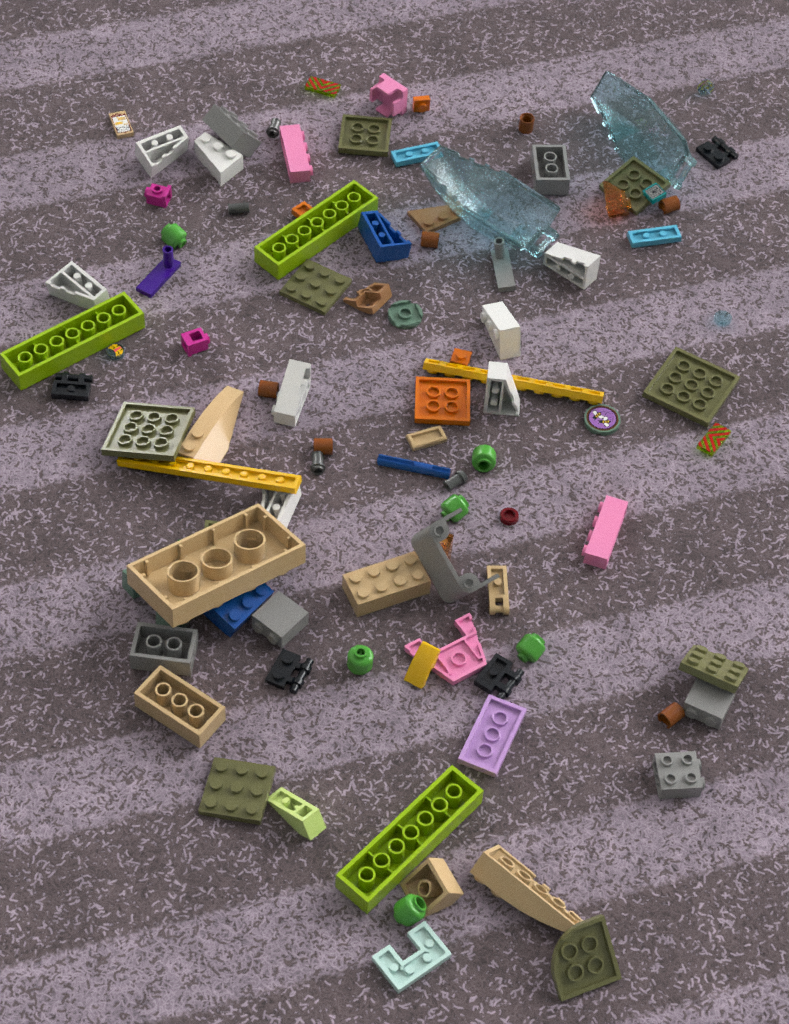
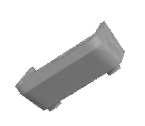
[411,508,500,603]

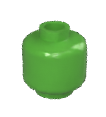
[161,223,187,249]
[472,445,496,472]
[441,494,469,522]
[516,633,545,663]
[347,645,374,675]
[394,894,427,927]

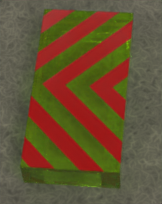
[305,76,341,98]
[696,422,731,457]

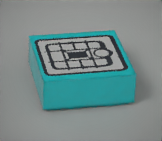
[642,183,667,205]

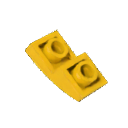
[404,641,441,689]

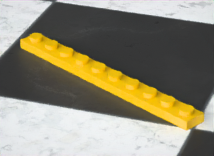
[423,358,604,405]
[116,456,302,494]

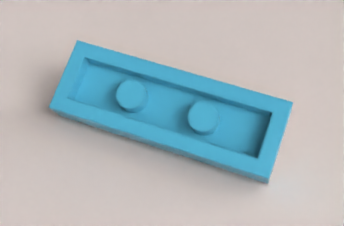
[391,141,443,167]
[627,225,682,248]

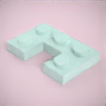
[372,921,452,994]

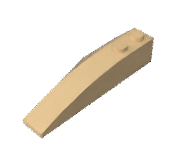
[177,386,244,463]
[470,844,583,932]

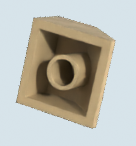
[400,857,464,918]

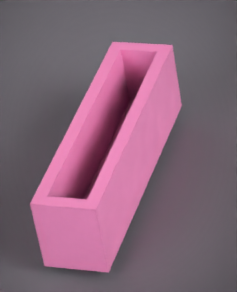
[280,124,313,183]
[581,495,628,569]

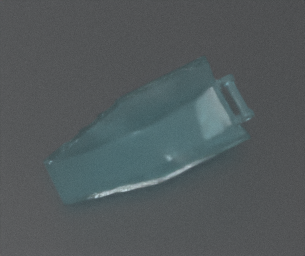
[590,71,697,190]
[420,145,561,258]

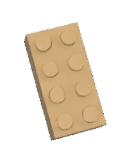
[342,551,431,617]
[134,665,226,748]

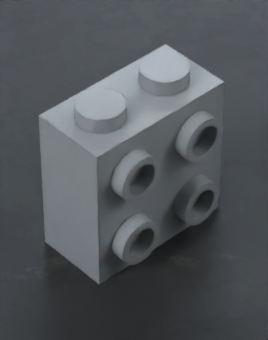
[252,591,309,649]
[683,678,736,729]
[652,751,705,799]

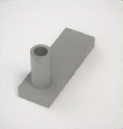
[491,237,516,292]

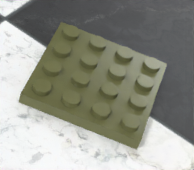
[642,347,740,428]
[101,401,196,462]

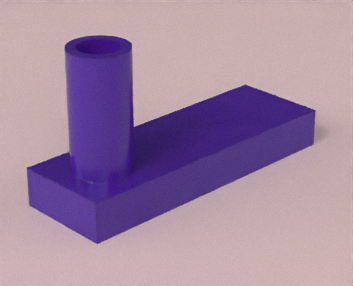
[136,246,181,298]

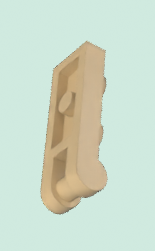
[486,566,509,615]

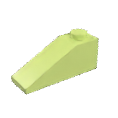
[267,787,326,841]

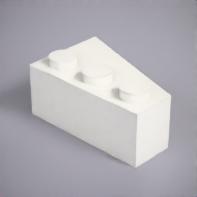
[135,125,188,178]
[194,132,243,186]
[543,242,601,290]
[45,261,110,309]
[480,301,521,360]
[271,359,311,427]
[483,361,520,416]
[261,487,302,528]

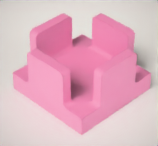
[369,73,408,117]

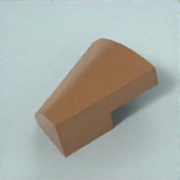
[343,283,392,315]

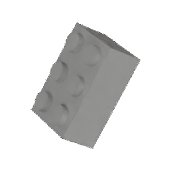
[202,104,261,158]
[530,145,570,195]
[129,622,198,677]

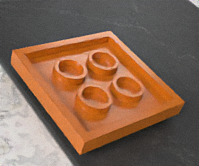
[414,376,470,426]

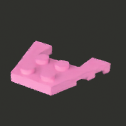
[404,613,487,686]

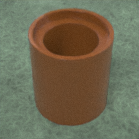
[518,113,535,134]
[658,195,681,215]
[420,231,439,248]
[258,380,279,399]
[313,438,333,455]
[658,702,685,729]

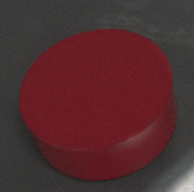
[499,507,519,526]

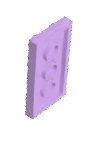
[457,694,527,778]

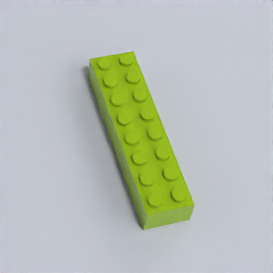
[254,180,378,280]
[0,292,145,391]
[335,765,484,914]

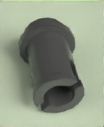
[266,118,281,138]
[228,201,249,215]
[310,451,325,475]
[443,470,468,492]

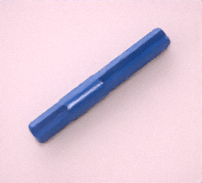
[377,454,451,479]

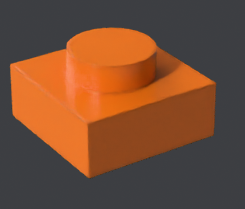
[412,95,430,112]
[291,201,313,218]
[450,348,472,366]

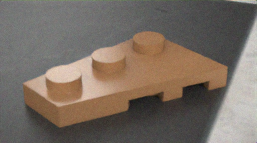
[407,203,469,232]

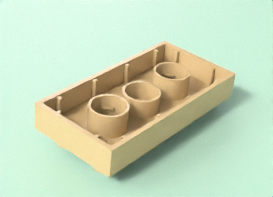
[126,503,306,628]

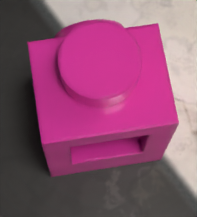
[144,183,172,208]
[181,327,210,357]

